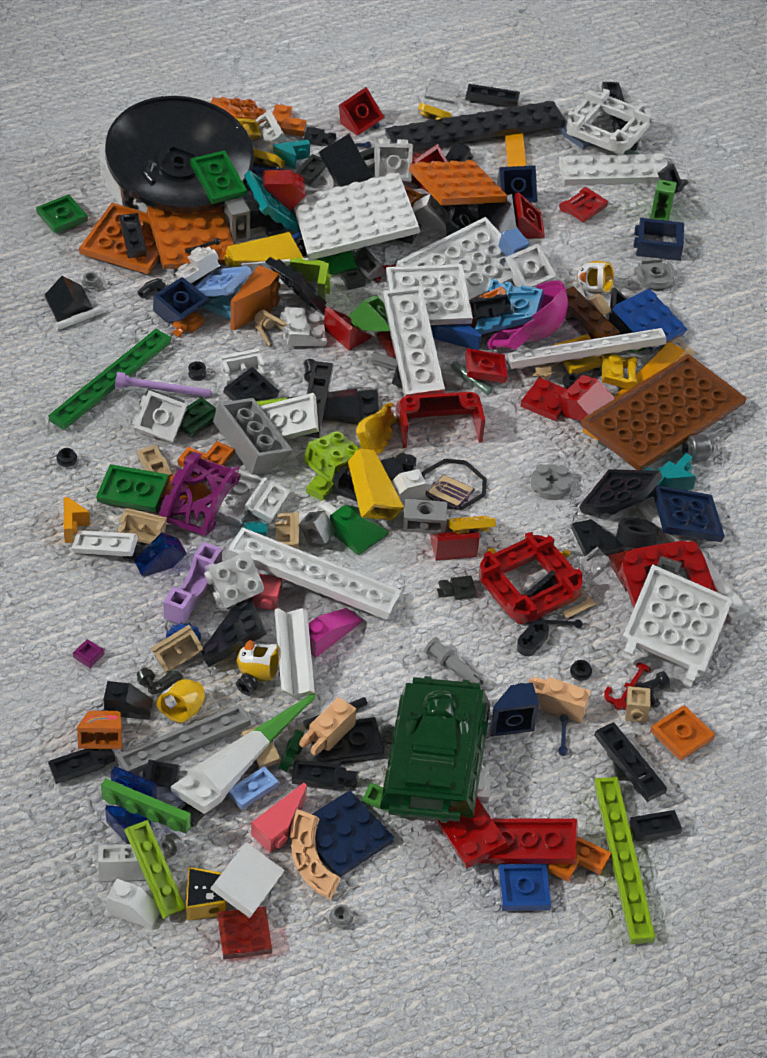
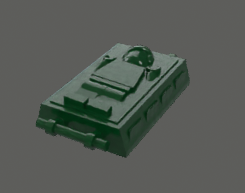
[380,676,491,823]

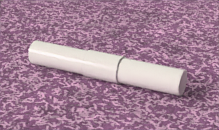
[54,306,103,331]

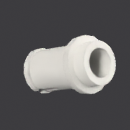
[317,500,341,518]

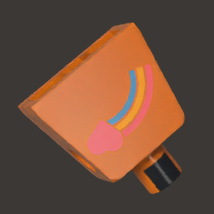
[77,708,123,749]

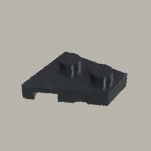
[223,367,279,401]
[571,519,625,559]

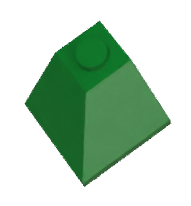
[330,504,389,555]

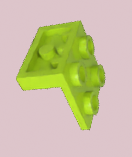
[304,431,359,482]

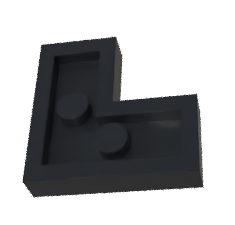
[250,209,287,237]

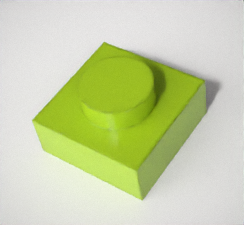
[306,475,334,501]

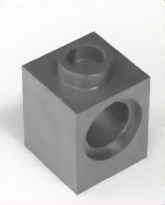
[298,510,336,545]

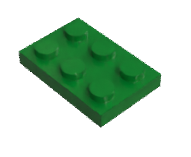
[190,150,247,204]
[96,464,170,513]

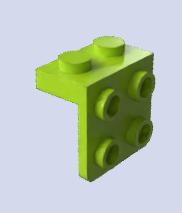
[290,258,331,300]

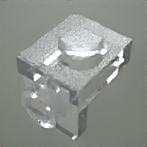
[575,547,612,580]

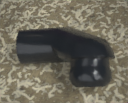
[141,159,158,186]
[137,278,166,298]

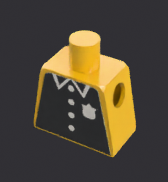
[186,868,227,920]

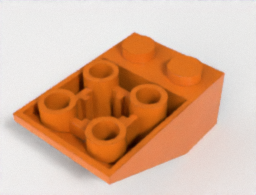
[210,97,266,125]

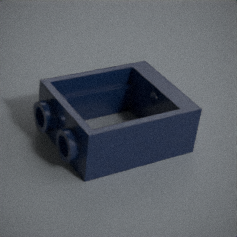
[633,218,684,261]

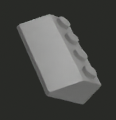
[213,398,293,475]

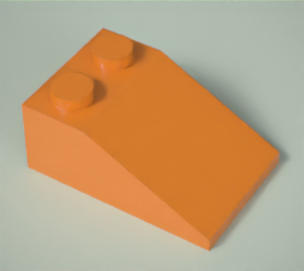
[230,266,281,330]

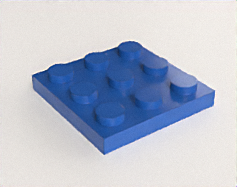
[612,288,688,351]

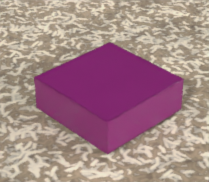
[73,639,105,668]

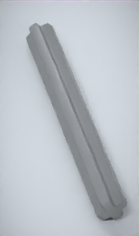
[370,352,464,390]

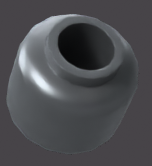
[682,435,714,462]

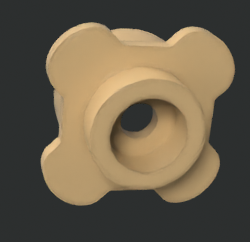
[533,365,555,379]

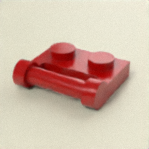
[559,187,608,223]

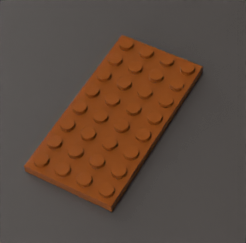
[580,354,747,470]

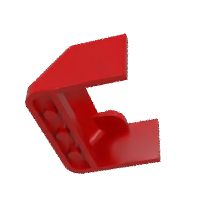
[395,392,485,448]

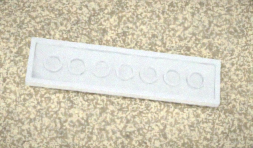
[226,527,401,620]

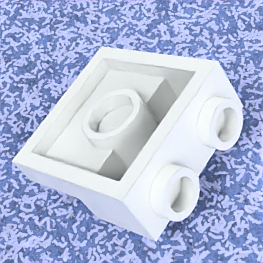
[374,139,413,181]
[505,244,556,288]
[175,246,220,283]
[280,307,327,347]
[132,390,188,443]

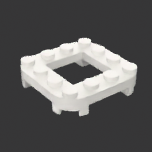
[567,89,651,155]

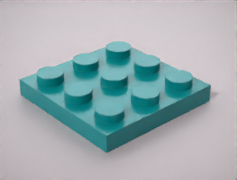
[244,170,300,233]

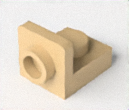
[625,686,650,723]

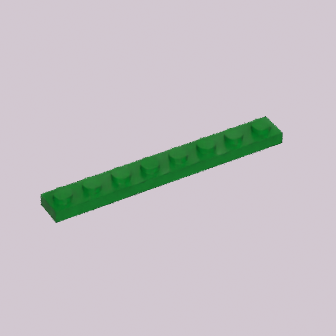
[48,329,171,430]

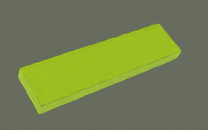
[124,820,186,919]

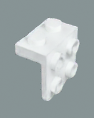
[204,552,264,608]

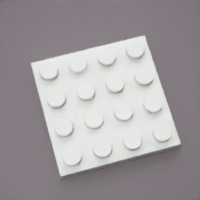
[386,264,472,325]

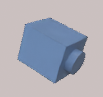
[498,228,530,257]

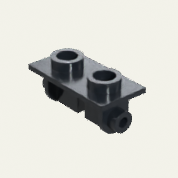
[469,294,511,319]

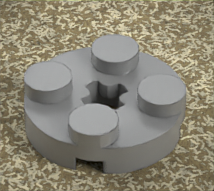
[636,258,675,290]
[531,464,572,500]

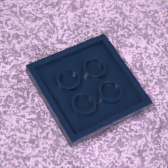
[652,485,725,543]
[312,790,394,877]

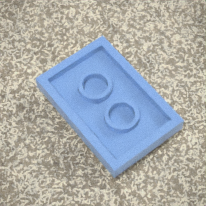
[194,266,252,297]

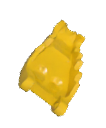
[356,403,398,455]

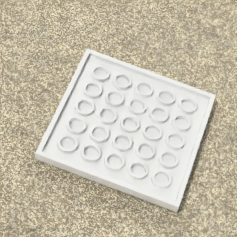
[294,173,420,260]

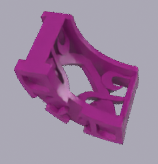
[159,452,241,536]

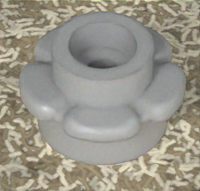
[82,272,101,289]
[160,832,182,856]
[329,904,353,928]

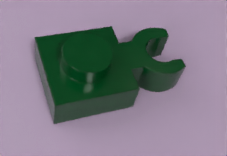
[279,729,304,772]

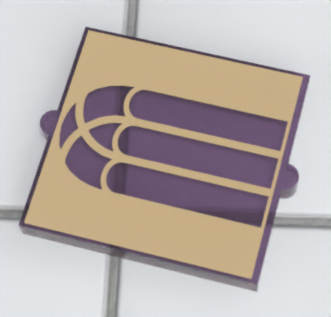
[426,474,475,509]

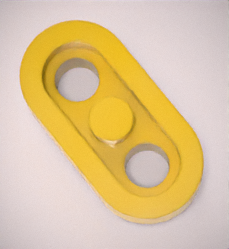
[417,103,452,120]

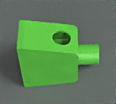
[650,180,677,221]

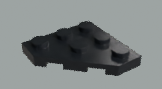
[202,597,267,667]

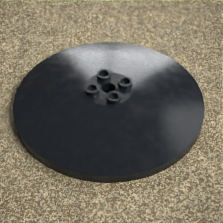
[105,96,254,212]

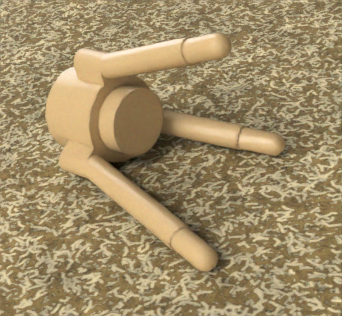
[255,309,287,347]

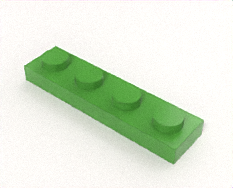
[101,778,191,834]

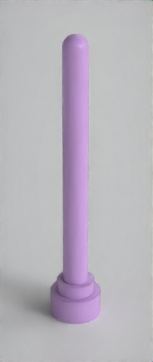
[115,372,212,397]

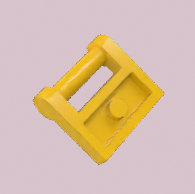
[602,353,638,390]

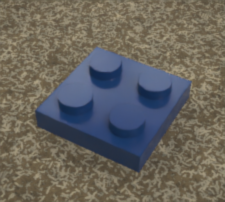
[498,864,551,911]

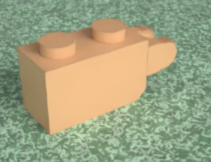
[528,677,591,723]
[299,697,356,756]

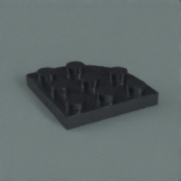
[265,257,327,316]
[579,469,662,515]

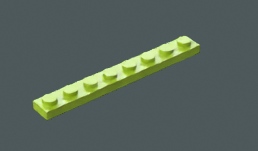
[594,777,655,944]

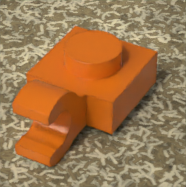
[172,312,205,337]

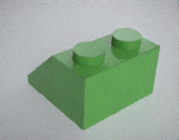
[349,295,390,331]

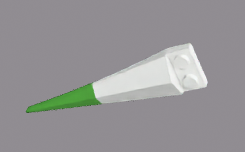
[171,693,315,814]

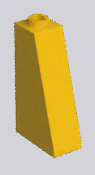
[224,232,303,268]
[348,448,404,521]

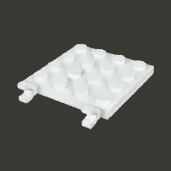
[620,564,733,688]

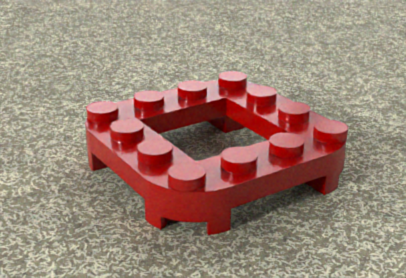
[479,532,583,624]
[619,541,717,609]

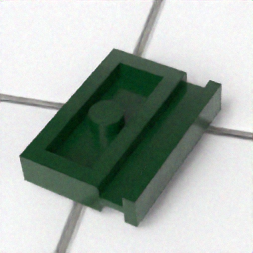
[179,397,216,438]

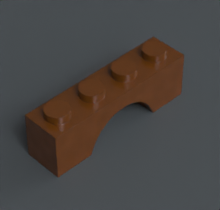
[565,286,620,339]

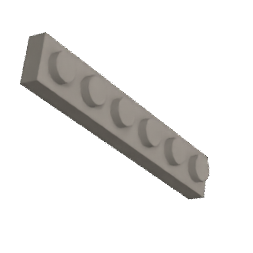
[116,704,251,777]

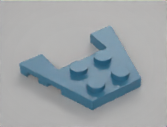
[475,279,544,334]

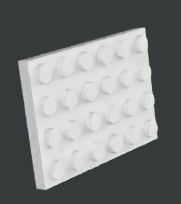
[396,217,514,301]

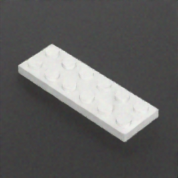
[559,153,668,185]
[382,286,445,396]

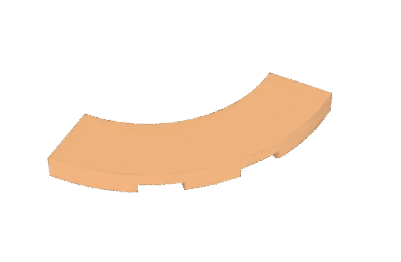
[290,809,341,900]

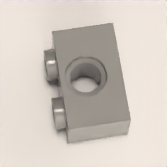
[224,197,250,243]
[403,499,447,534]

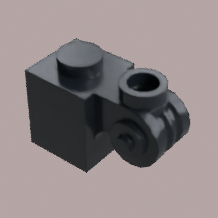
[381,453,417,481]

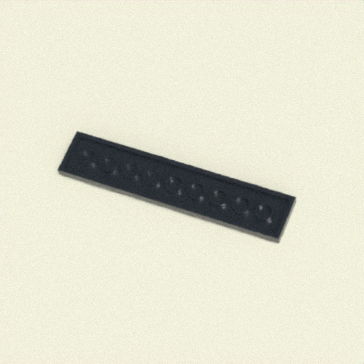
[385,101,565,151]

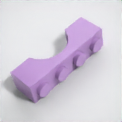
[163,542,222,624]

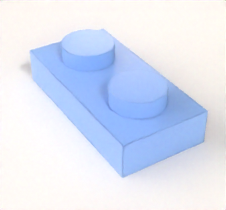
[227,766,279,810]

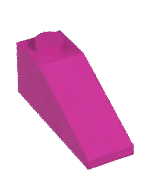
[308,607,362,658]

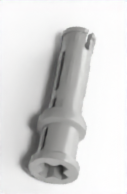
[424,637,485,686]

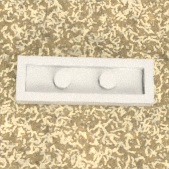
[72,530,138,556]

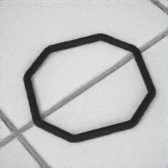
[421,459,487,510]

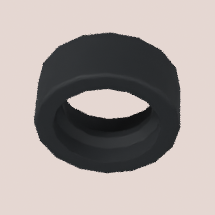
[616,518,658,549]

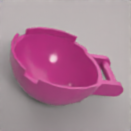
[488,280,568,350]

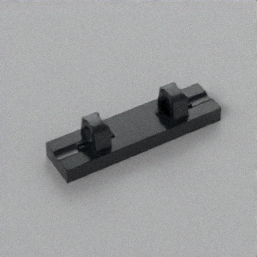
[303,361,334,438]
[594,722,667,802]

